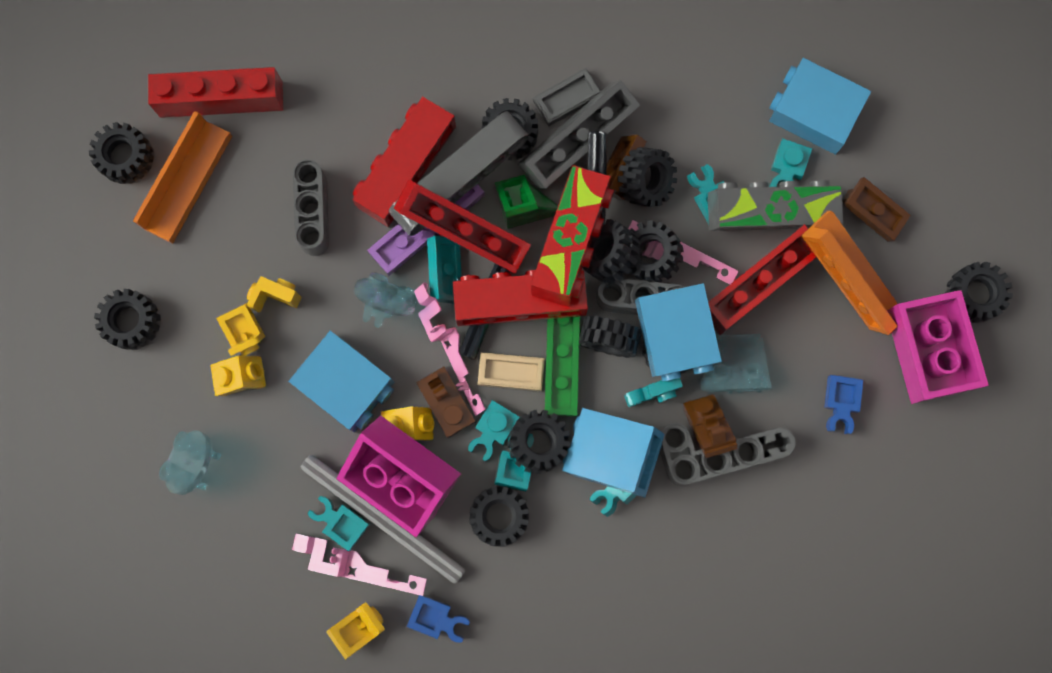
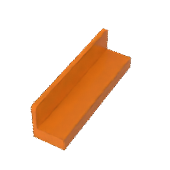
[133,111,233,244]
[802,211,897,335]

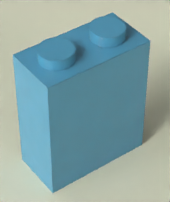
[769,58,871,155]
[635,283,722,382]
[288,331,395,432]
[562,408,665,498]

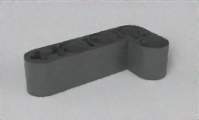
[660,423,796,486]

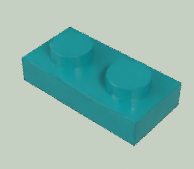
[427,236,462,304]

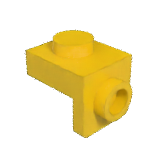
[247,276,302,313]
[216,303,266,356]
[210,355,266,396]
[381,406,434,441]
[326,602,385,660]

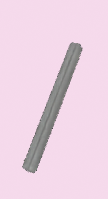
[301,455,465,583]

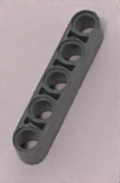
[389,111,530,237]

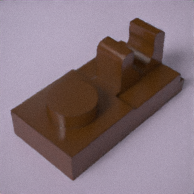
[606,135,647,200]
[842,177,911,242]
[416,367,476,438]
[683,394,737,458]

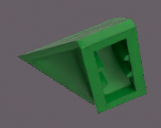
[495,175,558,229]

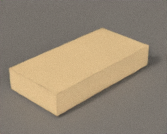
[478,352,545,391]

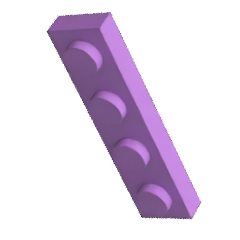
[367,184,485,276]

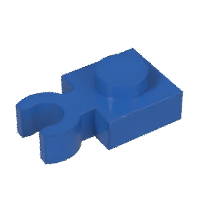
[824,375,863,435]
[407,595,470,643]

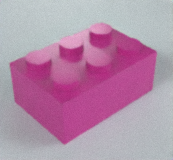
[887,290,989,404]
[336,415,461,538]

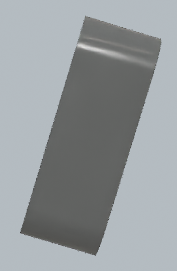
[293,159,329,256]
[596,278,684,315]

